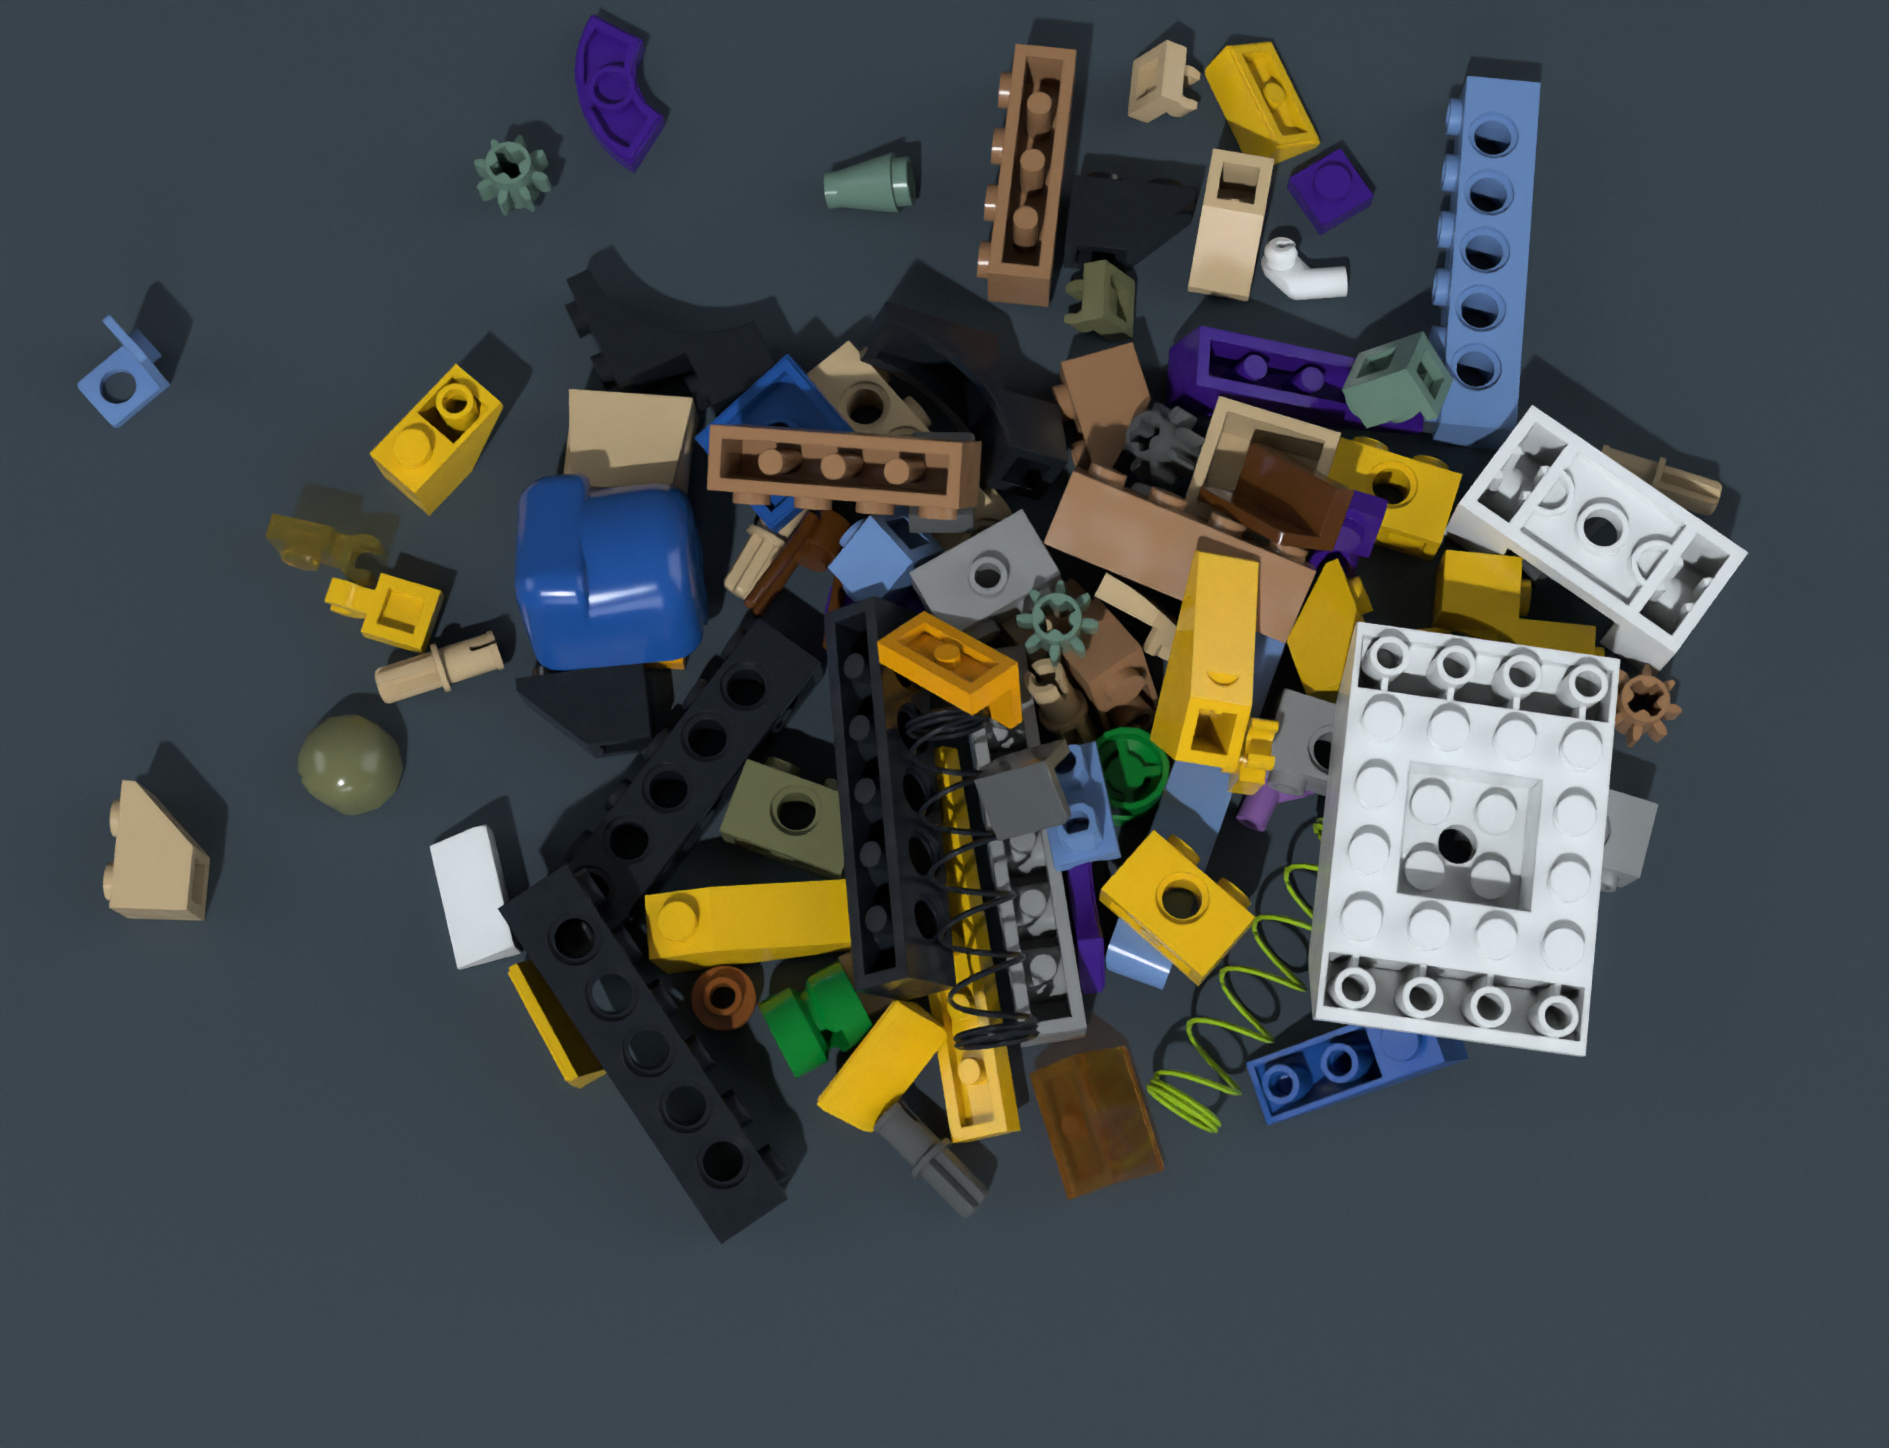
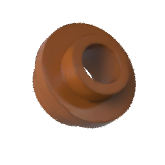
[691,966,757,1032]

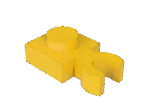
[1220,717,1279,796]

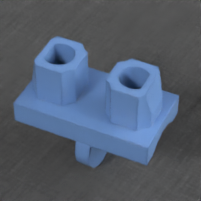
[1046,741,1122,872]

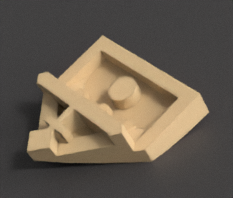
[1094,573,1178,661]

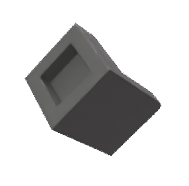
[974,739,1071,841]

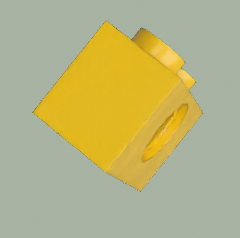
[1328,437,1462,562]
[1099,830,1255,986]

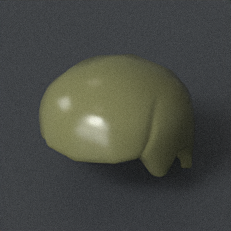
[297,713,404,815]

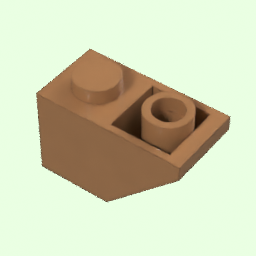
[1052,342,1151,471]
[1046,597,1159,736]

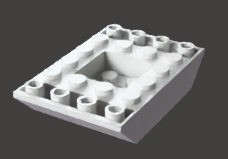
[1308,622,1620,1057]

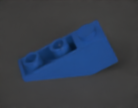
[1246,1025,1469,1125]

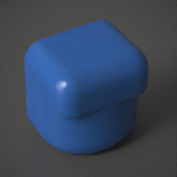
[514,473,708,671]

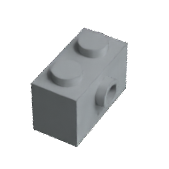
[909,509,1062,644]

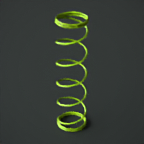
[1146,817,1324,1133]

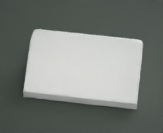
[430,824,522,970]

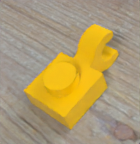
[324,573,444,654]

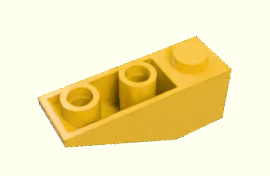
[1150,550,1259,770]

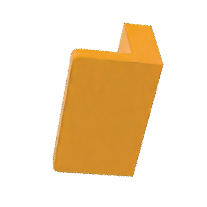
[877,611,1022,729]

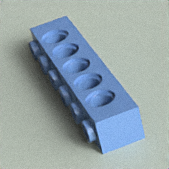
[1422,76,1541,450]

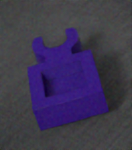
[1308,489,1389,580]

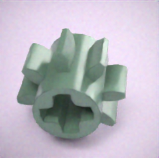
[474,135,552,216]
[1016,580,1099,667]

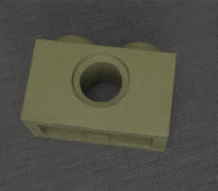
[719,757,846,880]

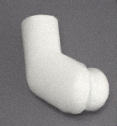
[1261,237,1348,300]

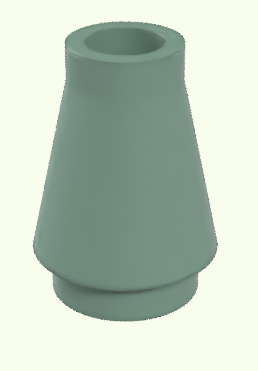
[824,152,916,213]

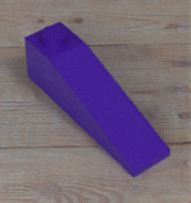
[1165,325,1423,434]

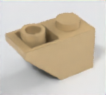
[1187,148,1274,302]
[103,780,210,921]

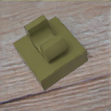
[1064,260,1135,342]

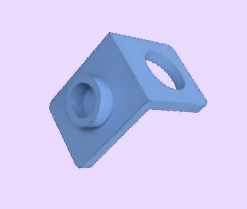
[78,315,170,428]

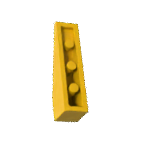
[645,879,851,974]

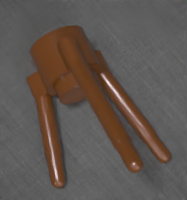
[744,509,851,650]

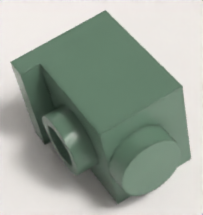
[1342,331,1453,429]

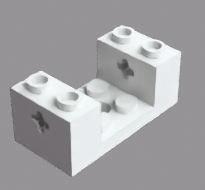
[1444,405,1748,677]

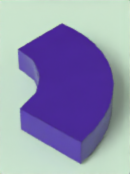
[574,14,665,174]
[1061,862,1105,994]

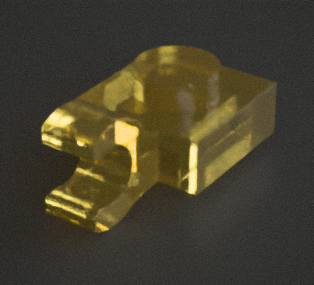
[265,513,385,587]

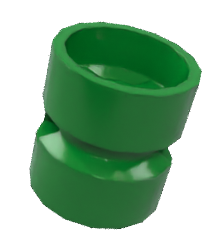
[1096,727,1169,827]
[757,961,873,1079]

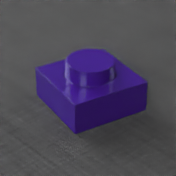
[1287,148,1374,235]

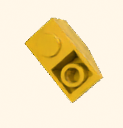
[369,364,503,516]
[1287,558,1373,704]

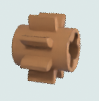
[1614,664,1682,748]

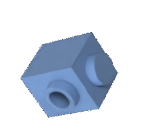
[828,505,945,604]

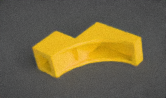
[1432,550,1605,657]

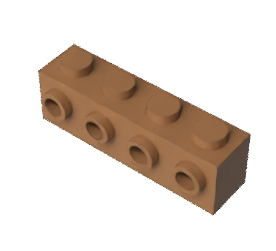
[977,44,1077,307]
[707,424,982,520]
[1043,461,1316,643]

